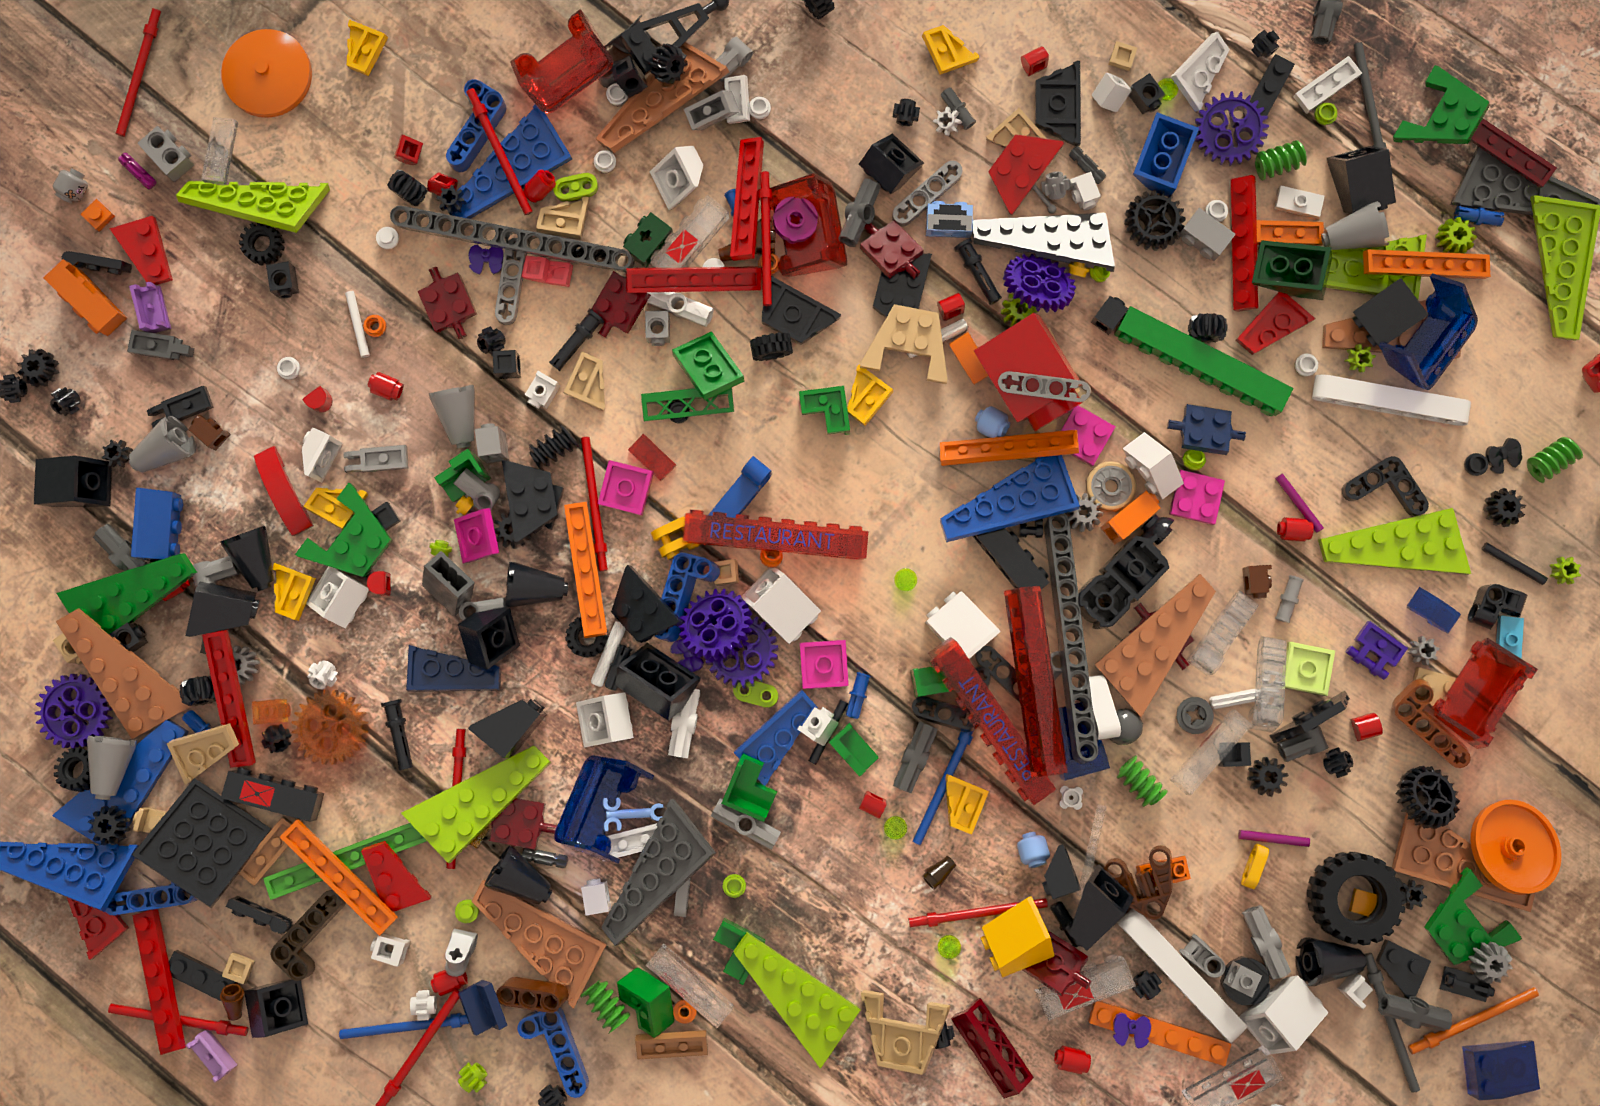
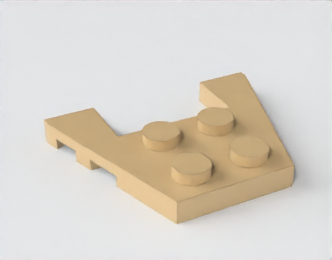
[860,304,948,384]
[861,990,950,1075]

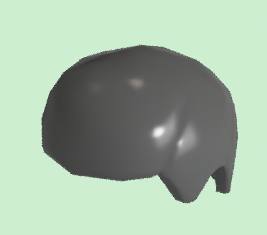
[1109,708,1143,745]

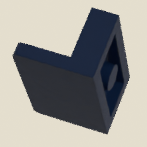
[458,980,508,1036]

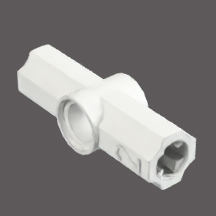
[647,292,714,327]
[668,689,700,758]

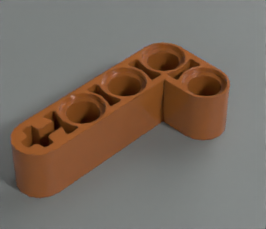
[1392,679,1471,768]

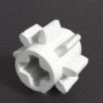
[933,107,962,136]
[307,661,338,689]
[410,990,437,1021]

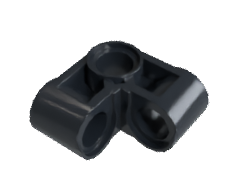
[1468,584,1528,630]

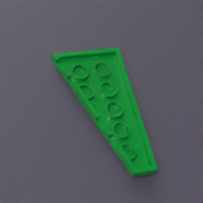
[56,553,197,634]

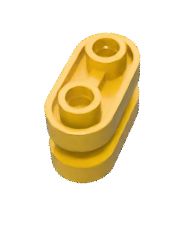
[651,514,703,560]

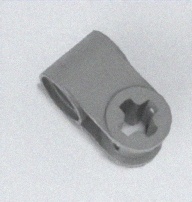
[445,928,478,977]
[1179,934,1225,978]

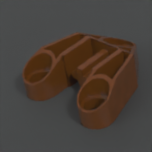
[1104,845,1173,920]

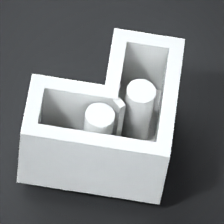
[1123,432,1184,500]

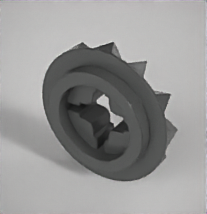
[1176,697,1214,734]

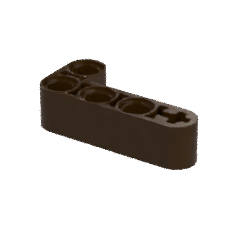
[270,890,346,981]

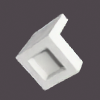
[1092,72,1132,112]
[1337,973,1373,1009]

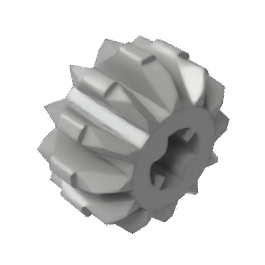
[1065,493,1103,532]
[233,646,261,685]
[1468,941,1513,984]

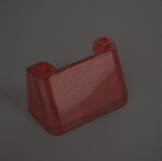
[510,9,613,113]
[770,173,847,277]
[1432,638,1538,749]

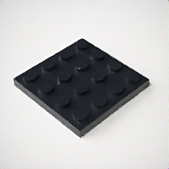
[132,778,271,908]

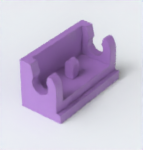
[129,282,171,333]

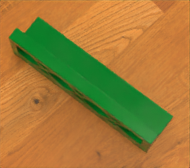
[641,388,734,422]

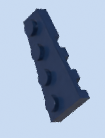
[406,645,501,692]

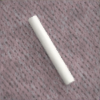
[345,291,370,358]

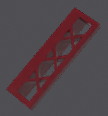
[1470,118,1557,188]
[951,998,1034,1099]

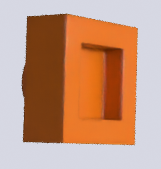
[80,199,115,232]

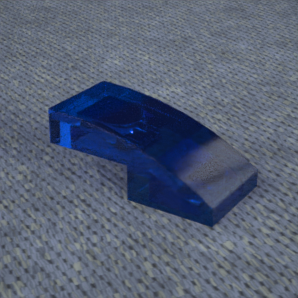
[1407,587,1461,634]

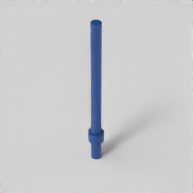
[912,718,975,845]
[339,1013,469,1039]

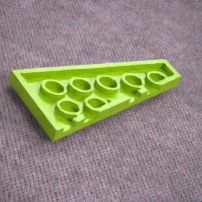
[176,181,330,233]
[1530,195,1600,341]
[1326,234,1427,300]
[1318,508,1471,575]
[401,746,551,863]
[733,932,861,1069]

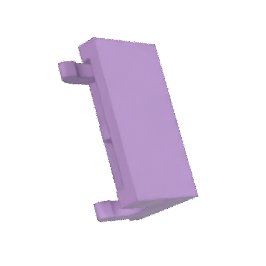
[185,1030,237,1083]

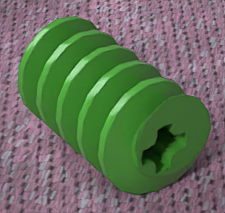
[1255,140,1307,181]
[1527,437,1583,483]
[1117,755,1168,807]
[580,980,630,1034]

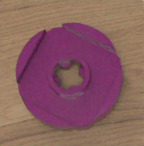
[772,197,818,244]

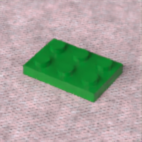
[672,331,745,401]

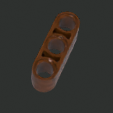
[496,977,569,1013]

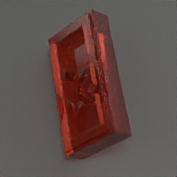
[628,434,677,481]

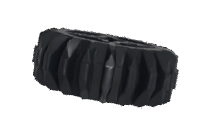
[1124,190,1186,251]
[1395,765,1460,829]

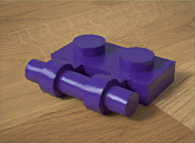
[1345,621,1408,680]

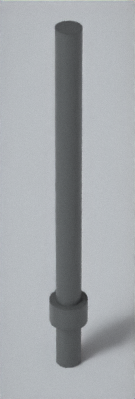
[1353,42,1387,149]
[1365,953,1420,1093]

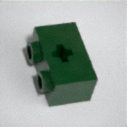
[623,212,674,268]

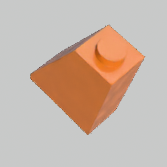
[1100,491,1161,545]

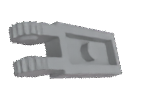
[344,445,409,473]

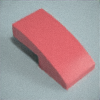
[521,256,573,287]

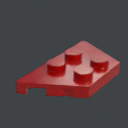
[988,134,1064,215]

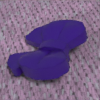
[468,245,504,274]
[671,639,704,672]
[1113,1012,1151,1049]

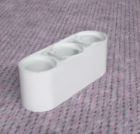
[1078,675,1121,740]

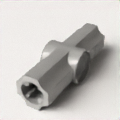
[711,798,781,850]
[1242,905,1291,980]

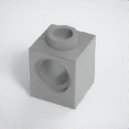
[645,311,670,346]
[1223,961,1262,997]

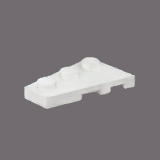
[1171,32,1230,112]

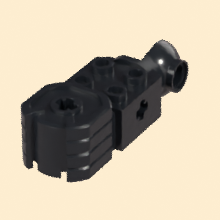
[1078,514,1174,629]

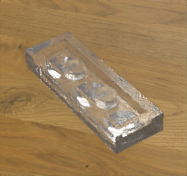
[201,117,238,185]

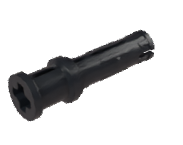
[954,238,1002,305]
[549,308,604,371]
[381,699,414,771]

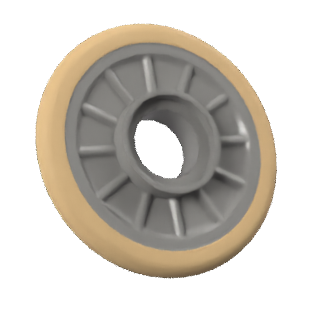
[1086,462,1136,511]

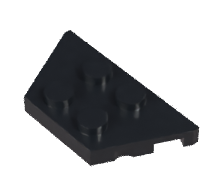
[1035,61,1081,146]
[873,253,932,318]
[762,276,841,345]
[502,460,558,545]
[611,565,684,643]
[1269,691,1350,743]

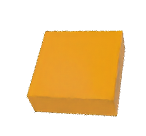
[1348,888,1377,916]

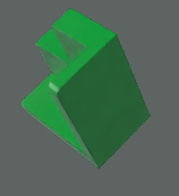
[799,386,850,435]
[434,449,491,502]
[910,663,962,697]
[828,723,879,777]
[721,754,777,822]
[713,918,765,985]
[617,967,674,1038]

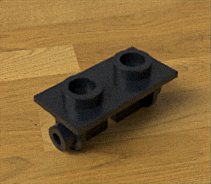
[1439,966,1495,1002]

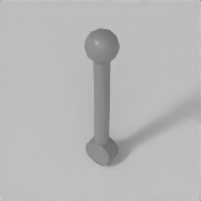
[1033,185,1057,213]

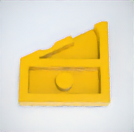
[346,20,388,76]
[922,25,980,75]
[847,364,893,426]
[303,488,368,530]
[273,563,316,621]
[945,774,989,835]

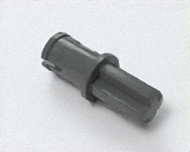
[941,87,976,130]

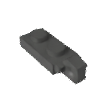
[127,330,195,360]

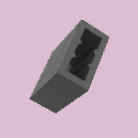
[422,551,475,616]

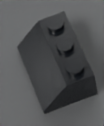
[615,643,701,721]

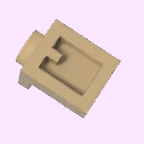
[133,807,166,833]

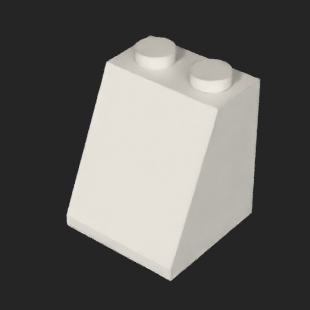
[741,567,821,644]
[925,591,1001,664]
[1239,975,1328,1055]

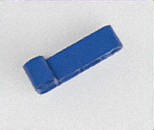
[446,79,507,172]
[699,456,772,543]
[655,553,720,642]
[105,882,198,915]
[517,1007,589,1098]

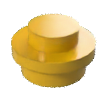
[1068,261,1090,277]
[455,495,474,515]

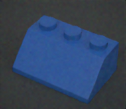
[1133,112,1199,197]
[131,488,183,562]

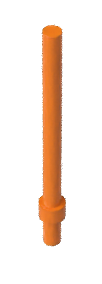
[1408,987,1539,1055]

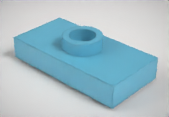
[1495,616,1524,664]

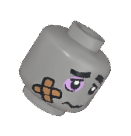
[53,168,88,204]

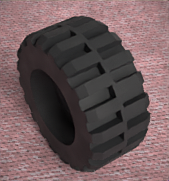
[1307,852,1406,945]

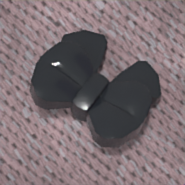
[1486,438,1522,474]

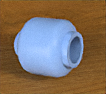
[975,406,1010,438]
[1017,832,1050,868]

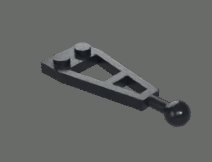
[619,0,729,75]

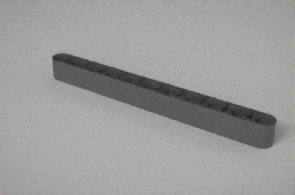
[390,206,634,273]
[1044,513,1098,764]

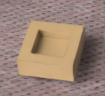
[1108,41,1137,71]
[714,559,739,586]
[222,953,255,984]

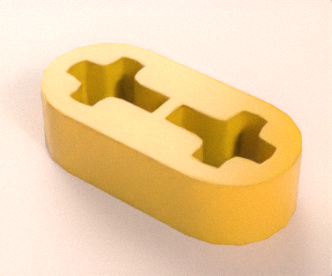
[1241,844,1269,889]

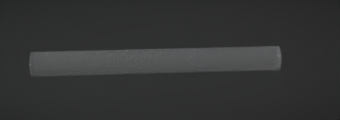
[1077,804,1107,897]

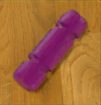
[118,152,156,189]

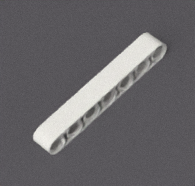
[1312,375,1471,426]
[1117,909,1248,1043]

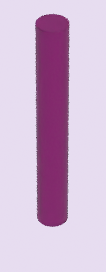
[1275,473,1324,533]
[1238,830,1310,847]

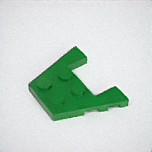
[1393,65,1489,144]
[295,483,393,577]
[1424,867,1522,965]

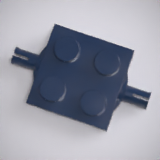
[1167,404,1246,455]

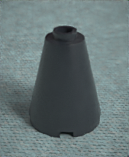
[220,526,274,591]
[505,562,568,608]
[484,846,552,905]
[1296,937,1367,986]

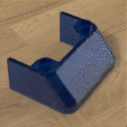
[1379,273,1478,390]
[554,755,654,864]

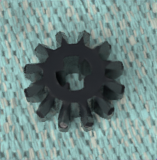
[649,44,688,84]
[387,170,428,206]
[1188,313,1228,343]
[17,349,60,387]
[1483,488,1527,527]
[494,510,531,549]
[179,676,216,706]
[1247,757,1289,797]
[88,806,131,846]

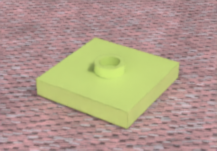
[1280,642,1335,696]

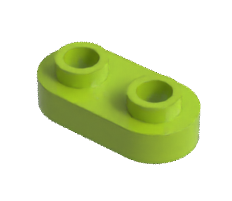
[553,173,598,202]
[733,681,778,708]

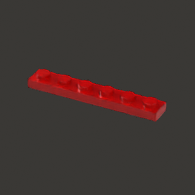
[730,137,764,261]
[1231,175,1259,312]
[626,266,761,293]
[202,629,256,768]
[132,909,186,1055]

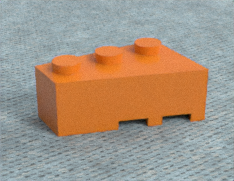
[43,259,127,336]

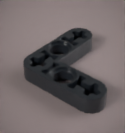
[1342,456,1429,516]
[912,667,991,732]

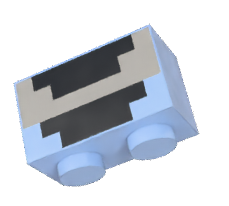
[926,201,973,238]

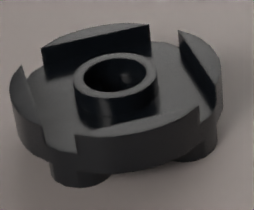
[1220,956,1270,1006]

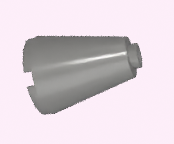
[1321,201,1389,250]
[429,385,475,448]
[129,416,196,472]
[87,736,137,800]

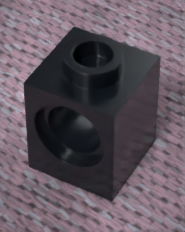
[611,55,648,98]
[1129,73,1165,114]
[266,261,299,299]
[1091,296,1128,335]
[493,350,521,379]
[109,622,148,652]

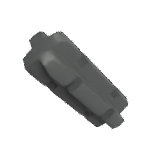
[1069,146,1106,184]
[522,848,568,868]

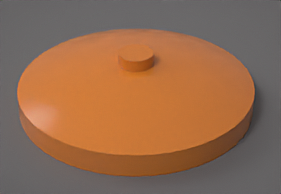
[221,29,312,118]
[1470,800,1561,895]

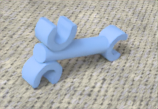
[602,798,663,832]

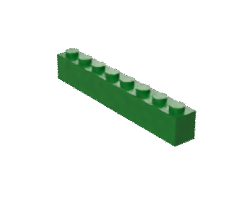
[1114,306,1294,416]

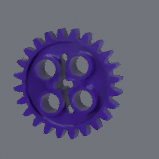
[1195,91,1269,166]
[1003,254,1076,313]
[679,589,753,661]
[705,616,779,688]
[35,674,113,749]

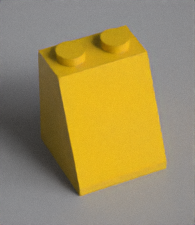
[980,896,1054,978]

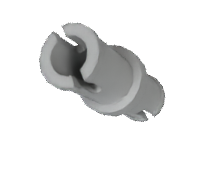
[1275,575,1304,623]

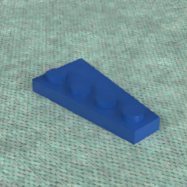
[734,689,818,786]

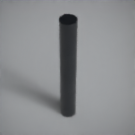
[1482,542,1548,585]
[808,700,848,765]

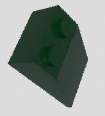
[1252,240,1332,300]

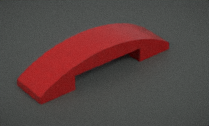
[254,446,314,536]

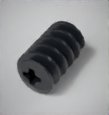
[529,424,580,470]

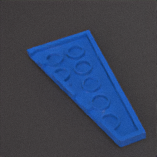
[447,101,572,219]
[940,455,1080,543]
[52,720,189,845]
[0,842,139,912]

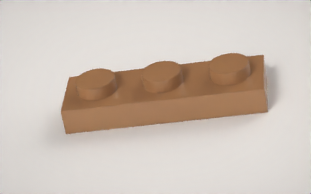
[239,816,293,886]
[635,1030,708,1060]

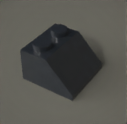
[859,133,924,194]
[458,607,520,670]
[1042,844,1081,899]
[244,979,308,1038]

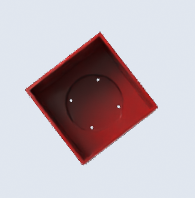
[974,313,1083,432]

